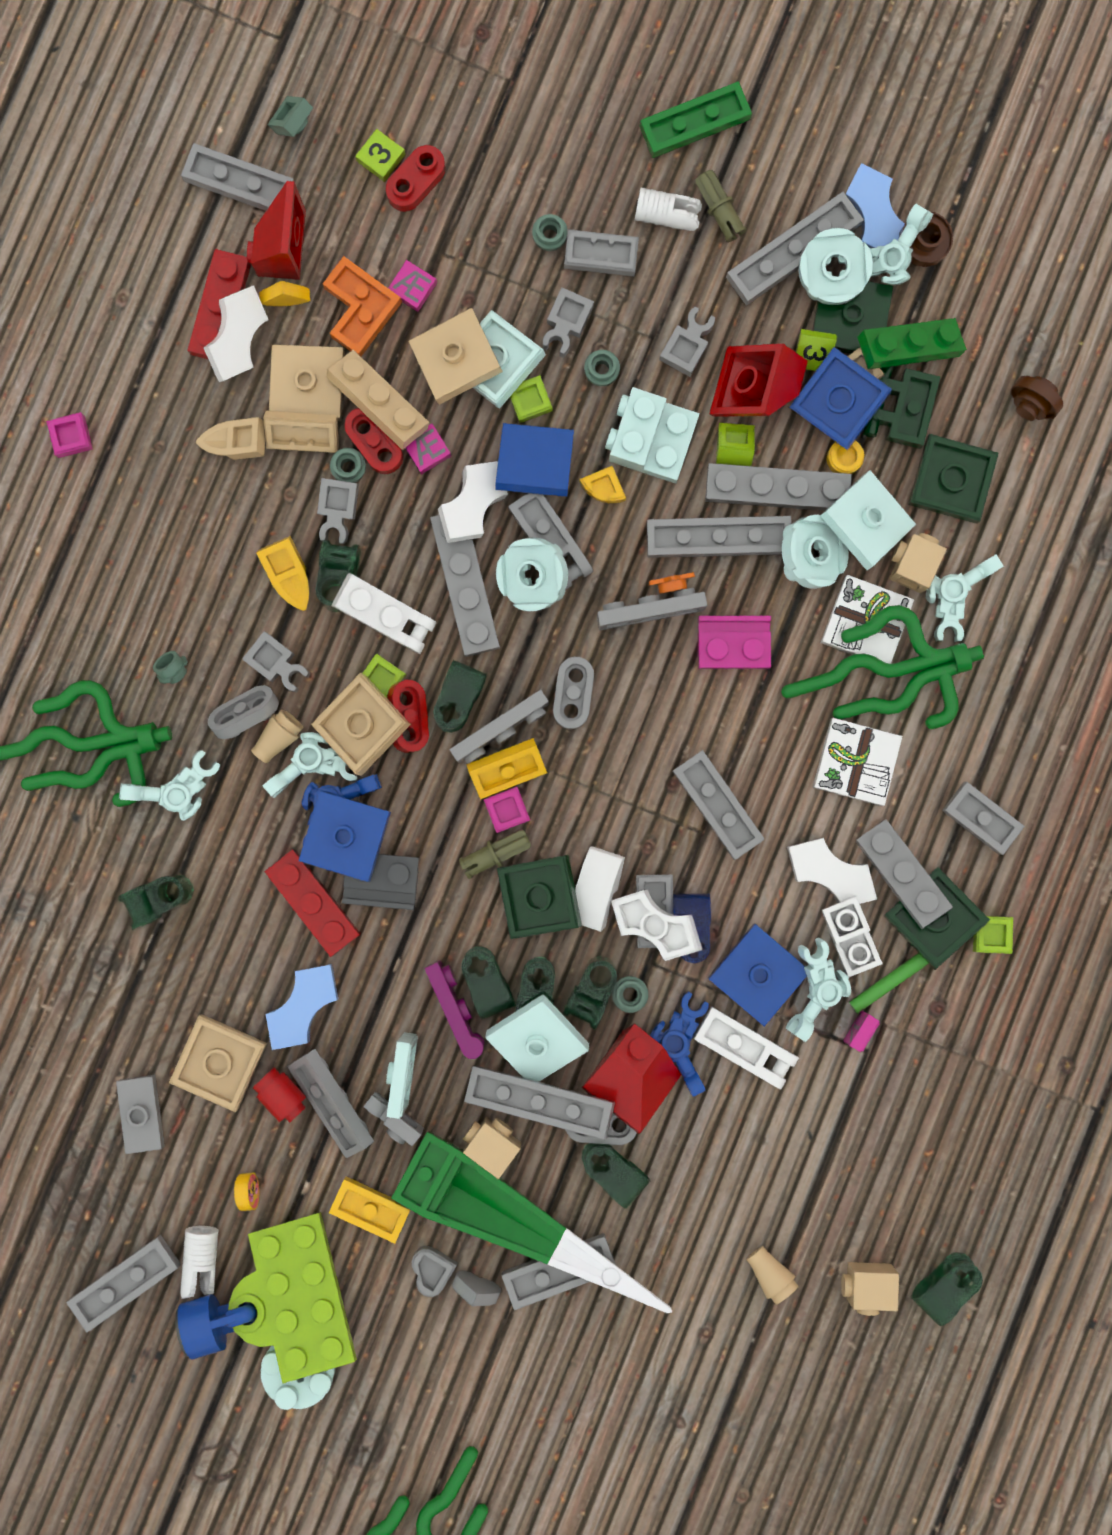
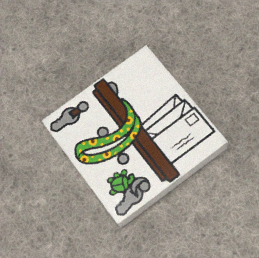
[820,575,914,664]
[813,718,903,806]

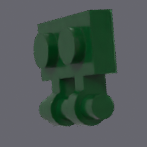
[862,366,941,449]

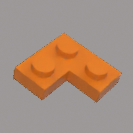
[322,256,402,357]

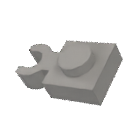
[543,287,594,358]
[659,307,715,377]
[317,478,359,544]
[242,631,310,693]
[364,1092,424,1146]

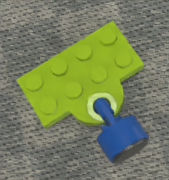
[175,1212,357,1384]

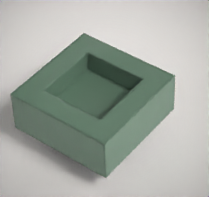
[267,96,313,137]

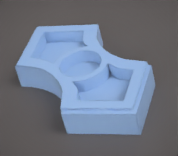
[846,163,905,248]
[265,964,338,1050]

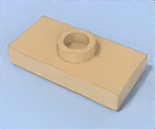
[263,411,339,453]

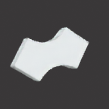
[204,285,268,382]
[438,461,508,543]
[787,838,877,904]
[611,890,702,961]

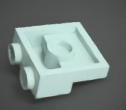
[605,387,700,484]

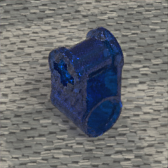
[673,893,711,964]

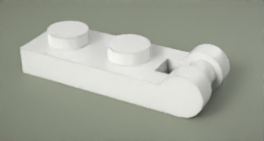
[331,573,437,654]
[693,1006,799,1089]

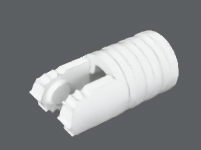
[634,187,702,231]
[180,1226,219,1299]

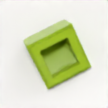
[716,423,755,466]

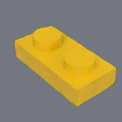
[466,738,547,800]
[329,1176,410,1244]

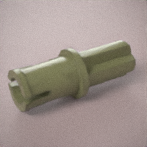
[696,170,747,243]
[459,829,531,879]

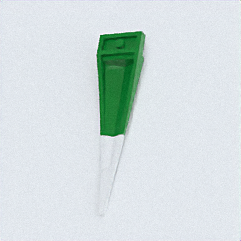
[391,1131,672,1313]

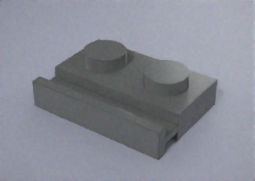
[342,854,420,910]

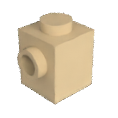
[889,533,947,594]
[463,1116,521,1179]
[841,1262,899,1316]

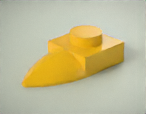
[256,536,309,611]

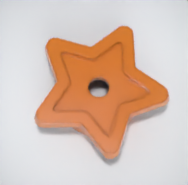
[649,572,695,594]

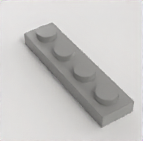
[726,192,864,306]
[705,463,852,511]
[430,515,500,657]
[646,516,791,558]
[464,1065,615,1140]

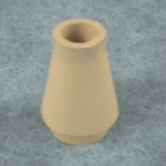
[251,709,303,763]
[746,1246,798,1305]

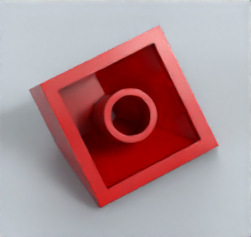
[247,181,306,280]
[709,343,808,417]
[582,1023,681,1134]

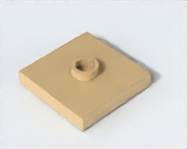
[409,308,503,405]
[269,345,345,421]
[311,673,411,776]
[169,1014,267,1112]

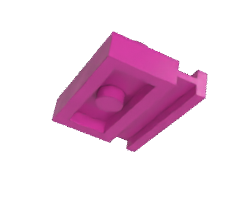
[698,616,771,669]

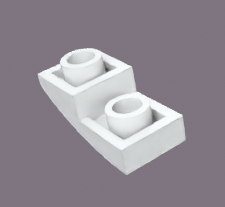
[575,846,625,932]
[822,896,882,977]

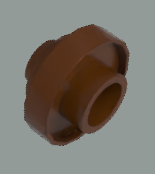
[899,212,954,267]
[1010,376,1063,421]

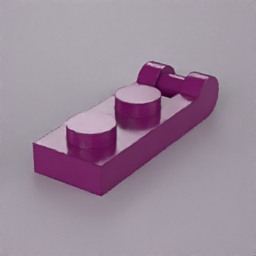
[424,960,485,1059]

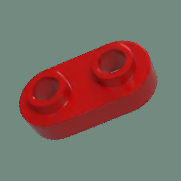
[386,145,446,212]
[345,408,403,474]
[387,680,429,753]

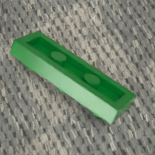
[639,81,752,158]
[857,318,967,370]

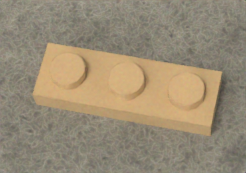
[326,350,429,450]

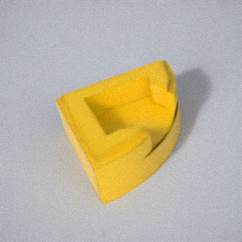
[259,281,310,306]
[579,466,626,504]

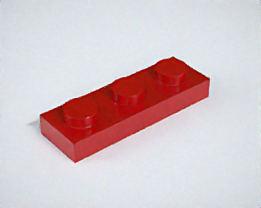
[187,249,251,360]
[264,849,361,957]

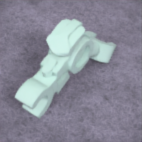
[870,204,934,285]
[926,554,1004,642]
[262,732,358,798]
[119,750,220,820]
[786,937,851,1042]

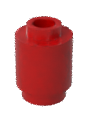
[252,1067,306,1123]

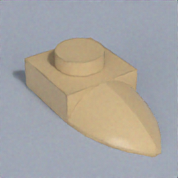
[196,417,265,460]

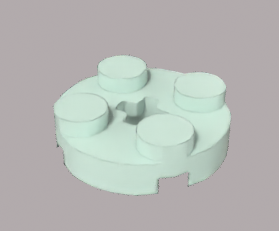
[799,228,873,305]
[782,515,849,589]
[496,537,568,611]
[261,1346,336,1410]

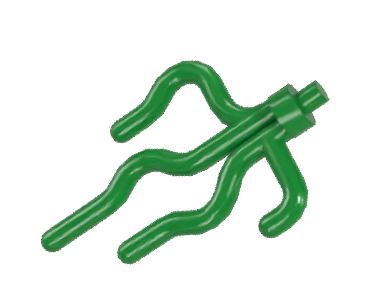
[781,605,984,729]
[0,680,172,807]
[366,1446,488,1535]

